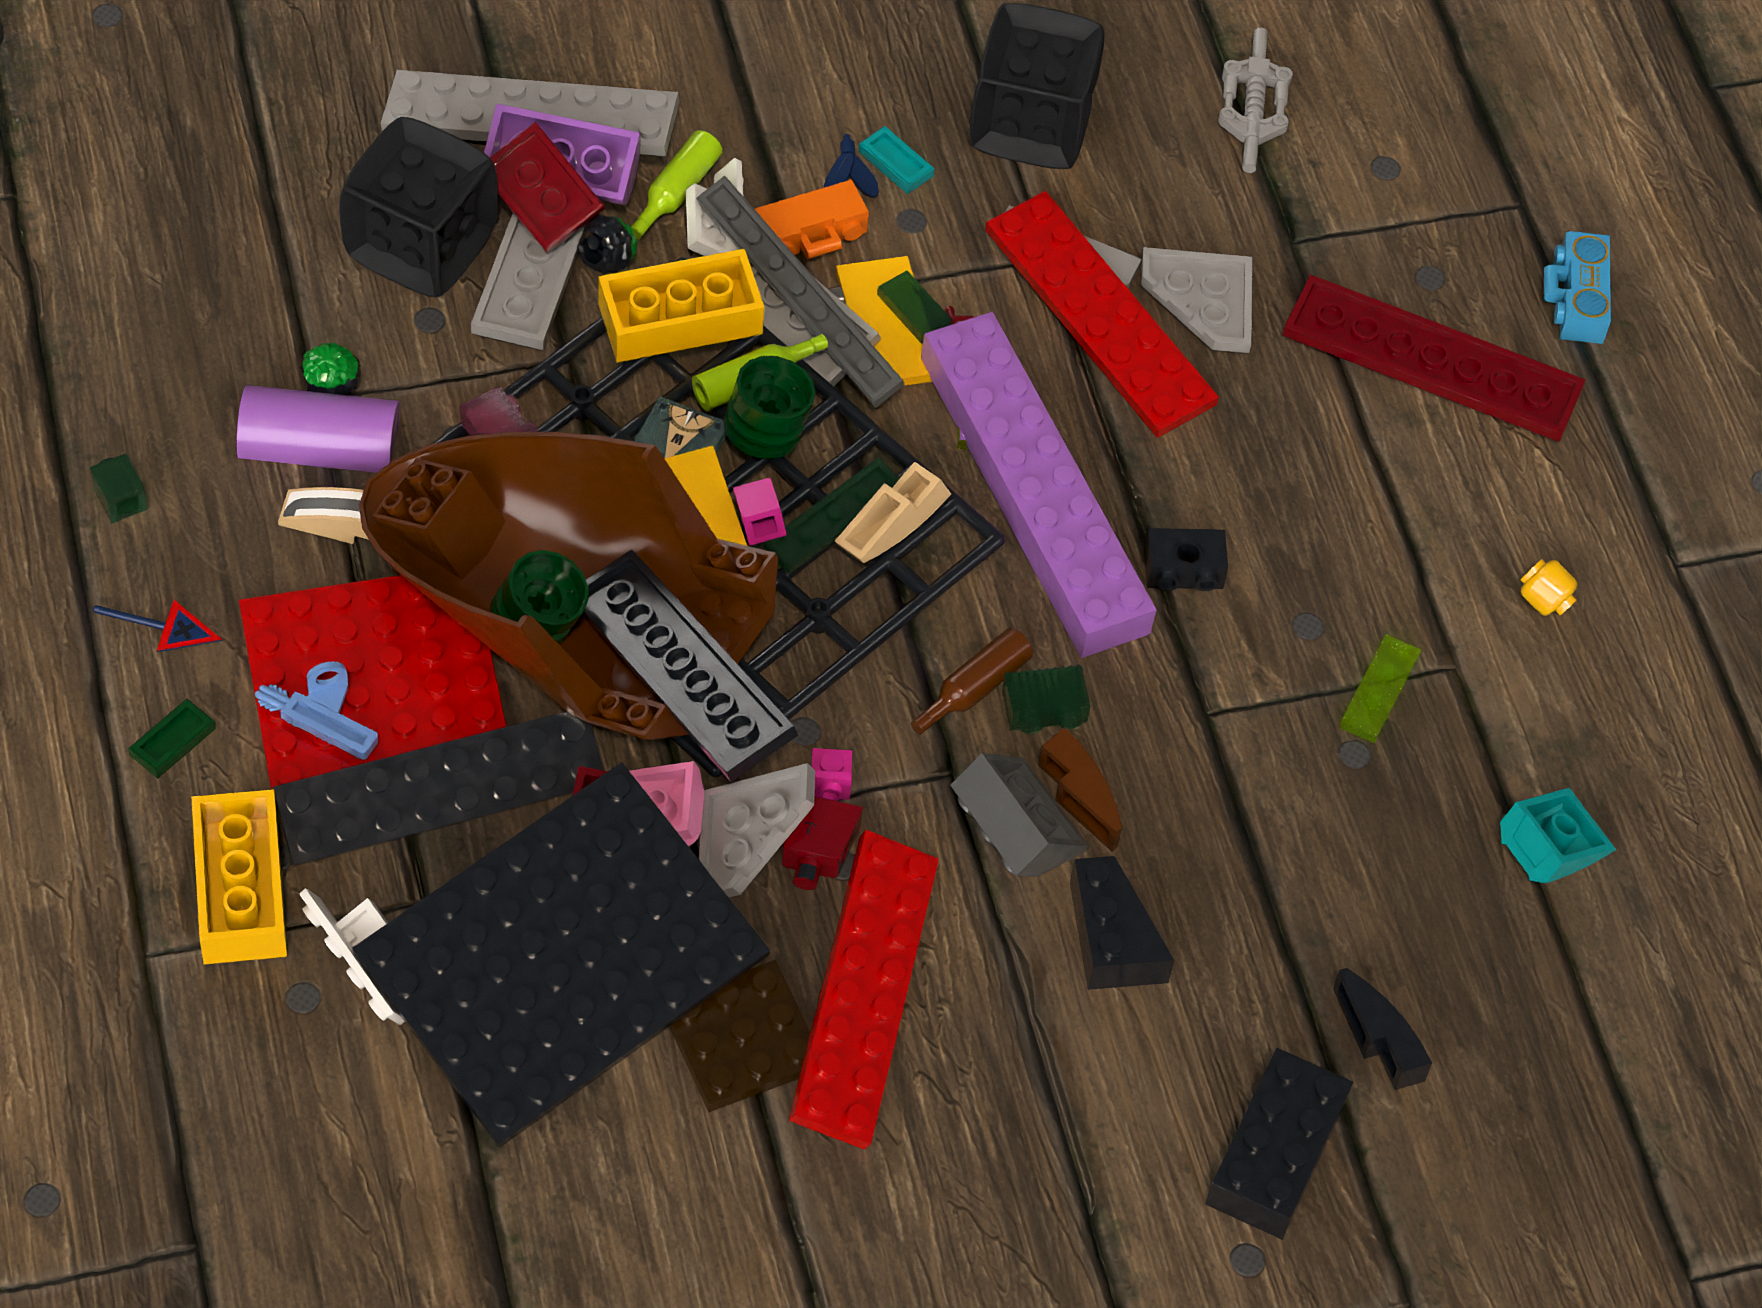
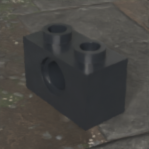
[1144,528,1228,591]

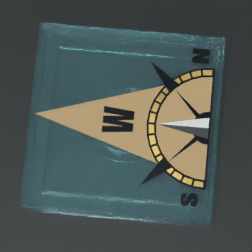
[635,396,726,458]

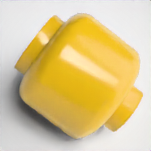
[1520,559,1578,616]

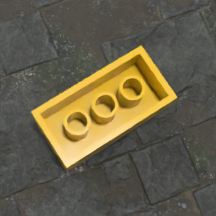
[598,249,764,363]
[191,789,287,964]

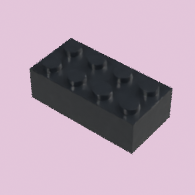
[1205,1047,1353,1240]

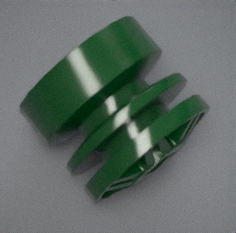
[723,356,816,459]
[490,550,589,645]

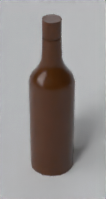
[911,627,1033,734]

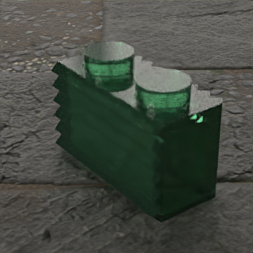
[1002,664,1091,733]

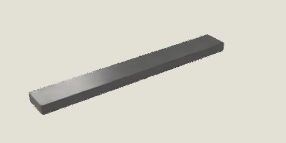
[696,176,905,408]

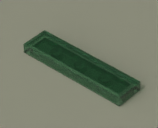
[763,457,900,574]

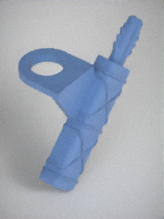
[255,662,378,760]

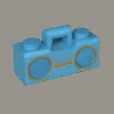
[1544,231,1611,344]

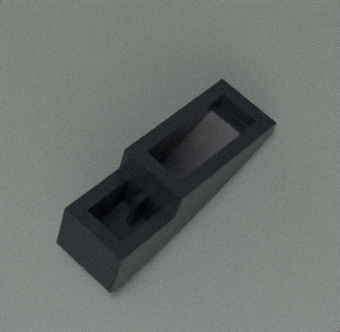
[1333,968,1432,1090]

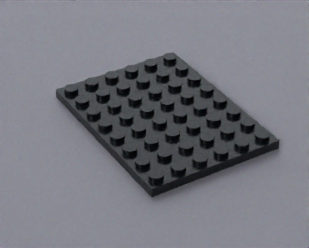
[352,762,770,1148]

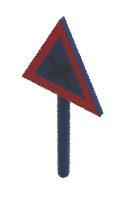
[93,600,223,653]

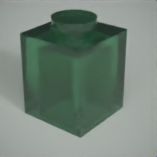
[90,453,148,524]

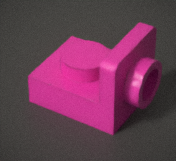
[811,748,852,801]

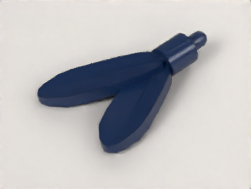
[824,134,879,198]

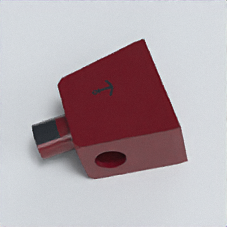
[782,796,863,890]

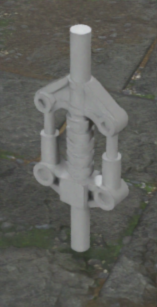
[1218,28,1293,173]

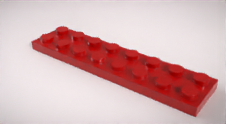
[985,191,1219,438]
[788,830,939,1150]

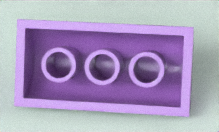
[484,104,641,205]
[237,385,401,473]

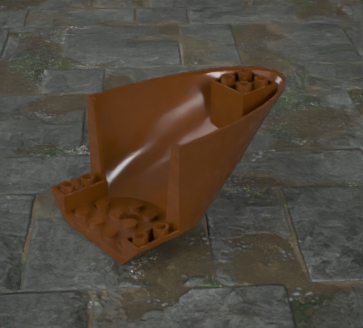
[359,432,778,740]

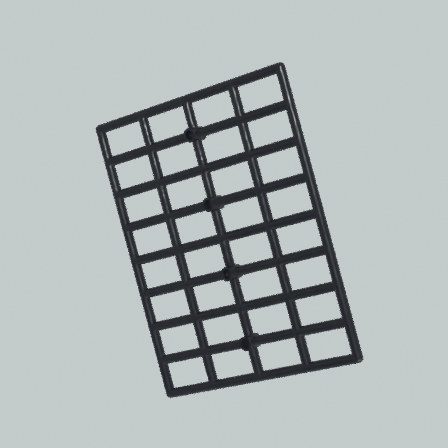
[432,257,1005,777]

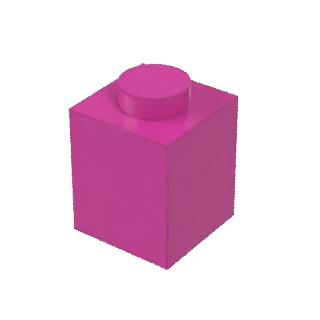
[733,478,786,546]

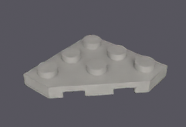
[1141,247,1252,353]
[699,763,815,897]

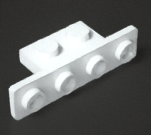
[686,158,744,256]
[299,888,404,1025]

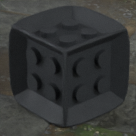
[969,3,1105,169]
[339,117,498,297]

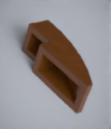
[1038,727,1122,852]

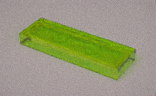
[1339,634,1421,744]

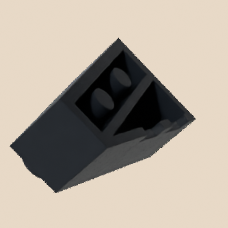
[1070,856,1174,990]

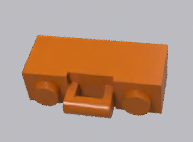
[755,179,869,259]

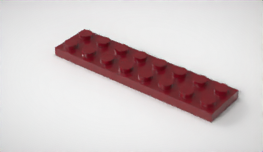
[1283,274,1586,442]

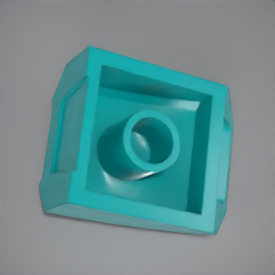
[1500,788,1616,883]

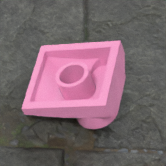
[630,761,704,846]

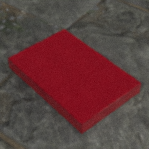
[490,122,605,254]

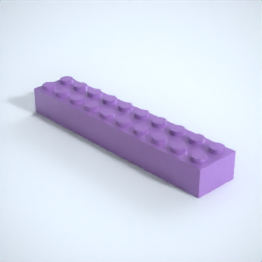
[921,312,1157,658]

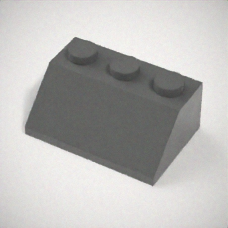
[951,753,1090,877]

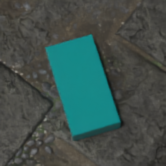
[858,126,935,194]

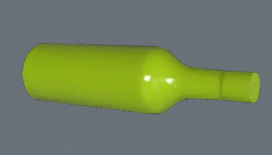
[631,130,722,239]
[692,334,828,411]

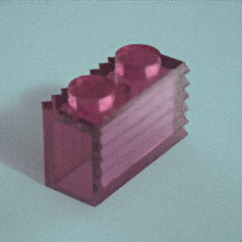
[459,386,539,436]

